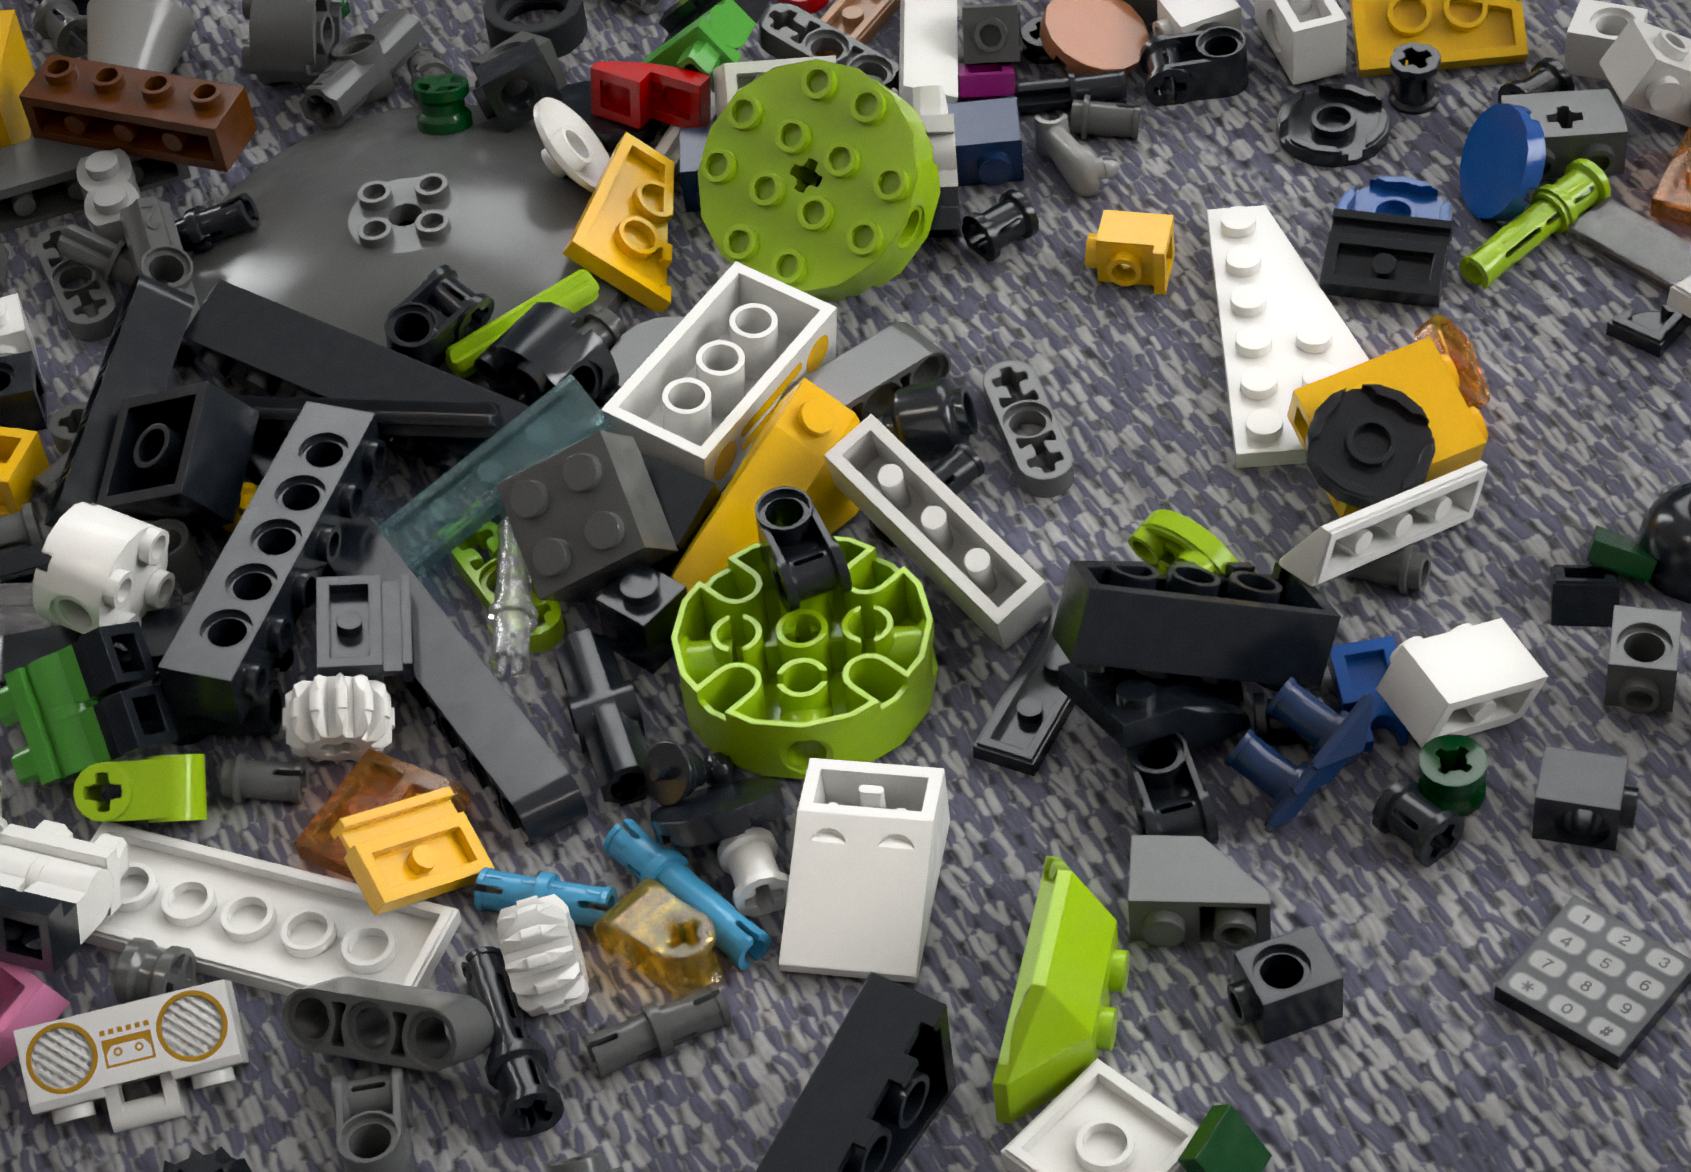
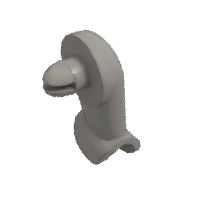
[1034,114,1120,197]

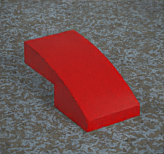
[590,61,711,129]

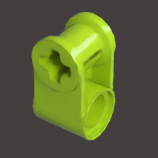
[73,754,208,823]

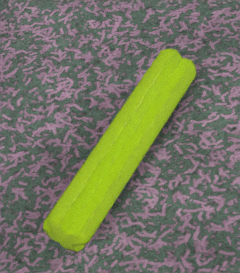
[445,269,600,378]

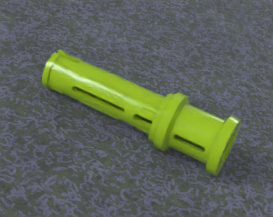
[1459,158,1611,290]

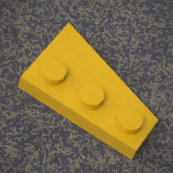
[562,132,674,312]

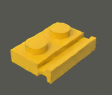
[330,786,494,916]

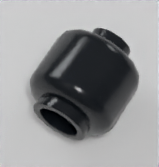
[883,377,978,463]

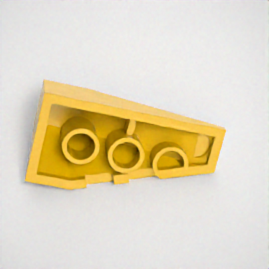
[670,377,861,594]

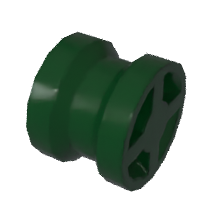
[413,74,473,135]
[1418,734,1488,817]

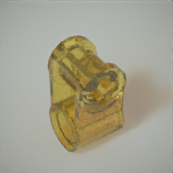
[593,878,724,998]

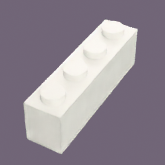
[824,414,1052,650]

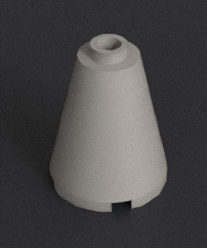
[87,0,195,74]

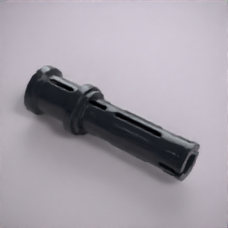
[461,946,564,1137]

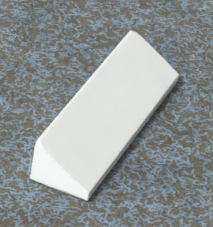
[1279,460,1488,587]

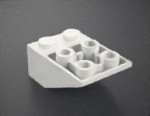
[779,758,950,983]

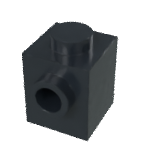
[596,560,687,674]

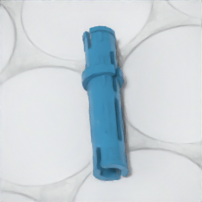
[603,819,771,970]

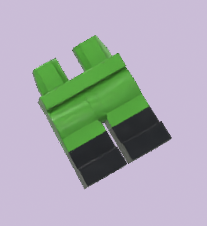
[641,0,770,83]
[0,621,179,785]

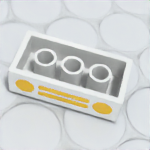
[601,261,837,491]

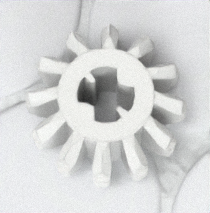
[282,672,395,764]
[496,894,589,1017]

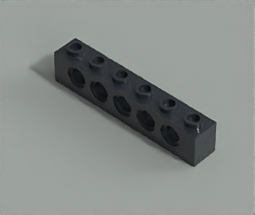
[158,401,387,725]

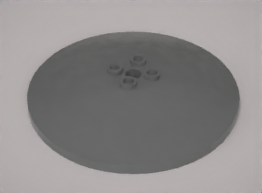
[191,104,627,396]

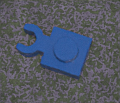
[1327,636,1409,752]

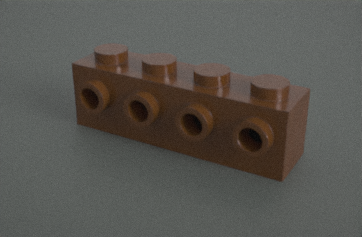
[19,54,257,172]

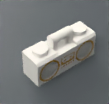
[13,979,249,1133]

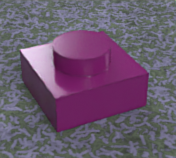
[958,62,1015,101]

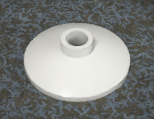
[533,97,610,193]

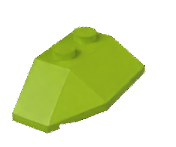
[992,856,1130,1124]

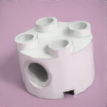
[32,502,175,651]

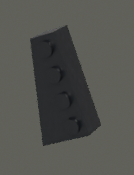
[1051,561,1341,692]
[756,972,956,1172]

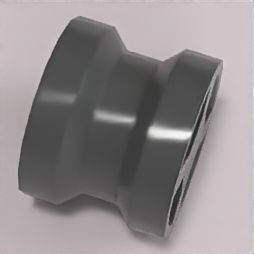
[114,938,196,1004]

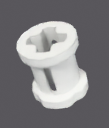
[717,827,789,918]

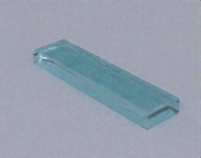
[378,374,612,578]

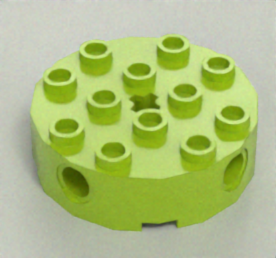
[697,59,941,302]
[671,536,939,779]

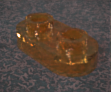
[1414,314,1490,410]

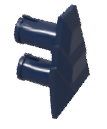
[1224,676,1375,833]

